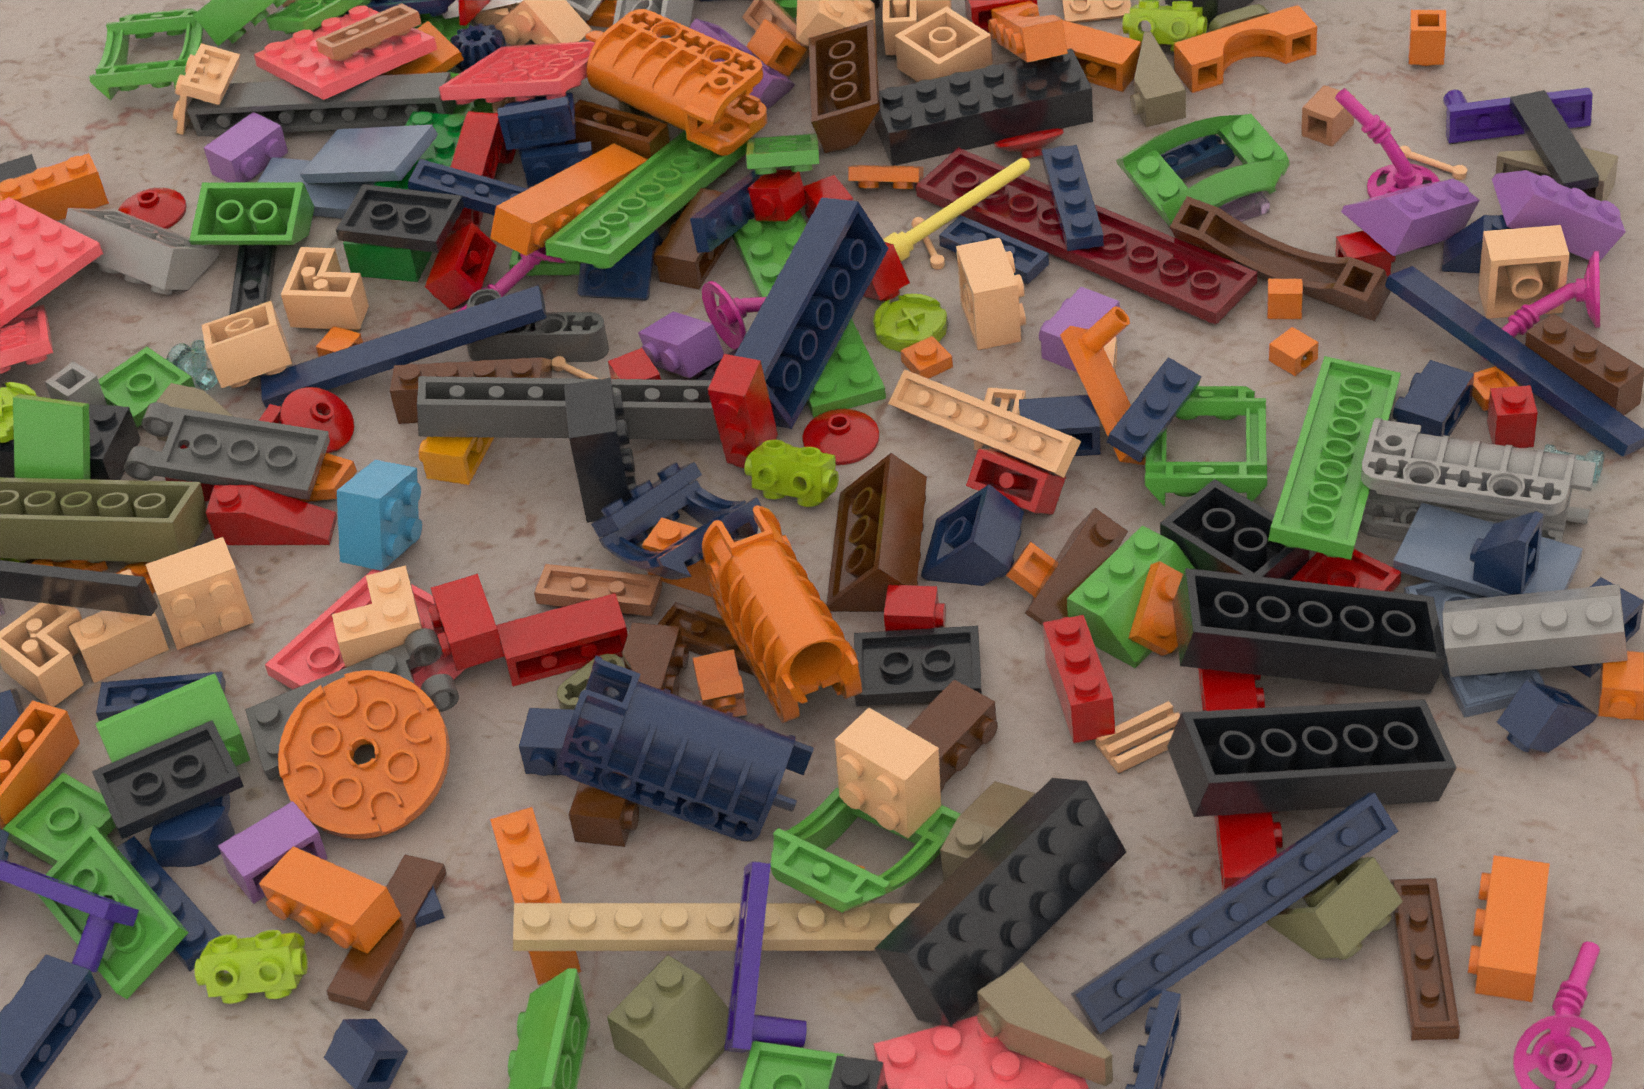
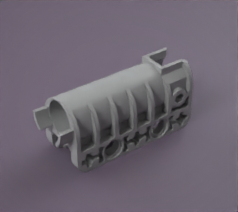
[1360,418,1596,542]

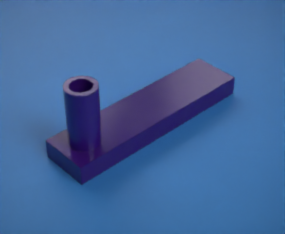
[1443,87,1593,143]
[0,859,139,973]
[724,861,807,1053]

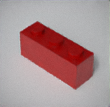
[707,354,778,468]
[496,593,628,687]
[1043,615,1115,743]

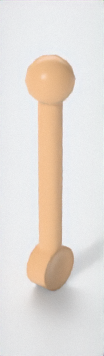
[1400,145,1467,180]
[911,217,945,270]
[551,356,604,379]

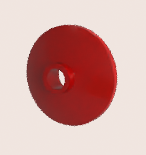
[994,128,1064,159]
[118,188,187,229]
[280,387,354,453]
[802,409,879,465]

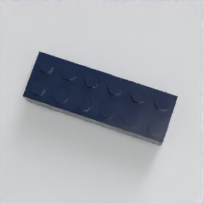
[734,197,889,429]

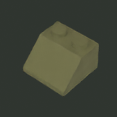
[1266,857,1403,960]
[607,955,729,1089]

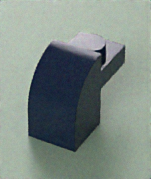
[149,793,235,867]

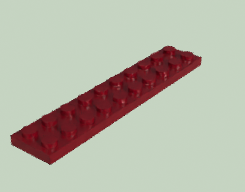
[916,147,1257,325]

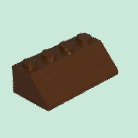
[809,20,880,153]
[390,357,553,424]
[826,453,927,612]

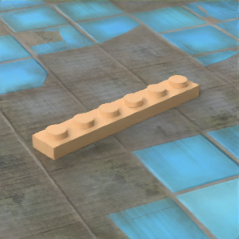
[888,369,1081,478]

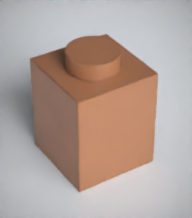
[1301,85,1355,147]

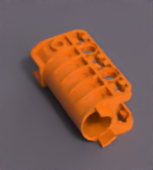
[585,9,768,156]
[702,505,862,723]

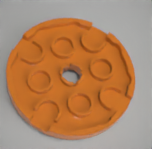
[278,670,450,839]

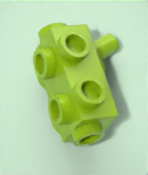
[1123,0,1207,51]
[744,440,839,507]
[195,930,308,1004]

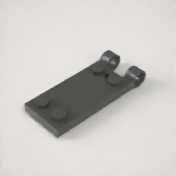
[124,402,330,500]
[245,628,459,781]

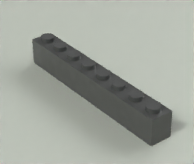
[187,72,457,136]
[417,376,721,440]

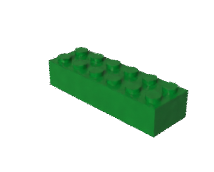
[343,111,466,282]

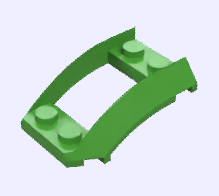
[89,8,203,101]
[1116,114,1290,227]
[1145,386,1267,507]
[771,787,961,913]

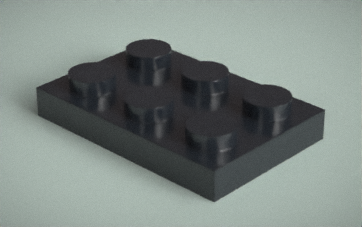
[336,184,464,253]
[854,625,982,707]
[92,720,244,839]

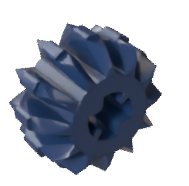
[451,23,506,72]

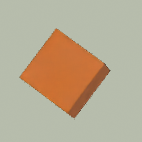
[1267,279,1303,319]
[315,326,363,357]
[1269,327,1319,376]

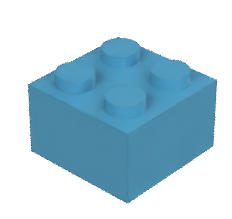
[337,460,422,571]

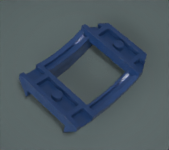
[599,480,761,580]

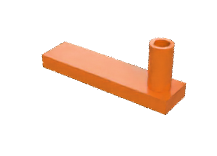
[1060,306,1146,465]

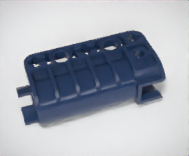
[558,655,814,841]

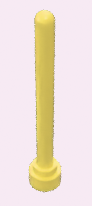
[883,158,1030,262]

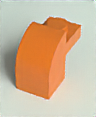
[693,649,748,717]

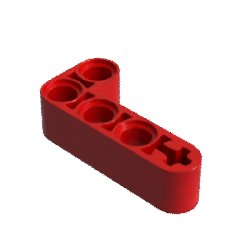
[451,111,516,231]

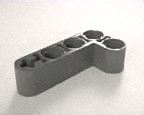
[466,289,609,362]

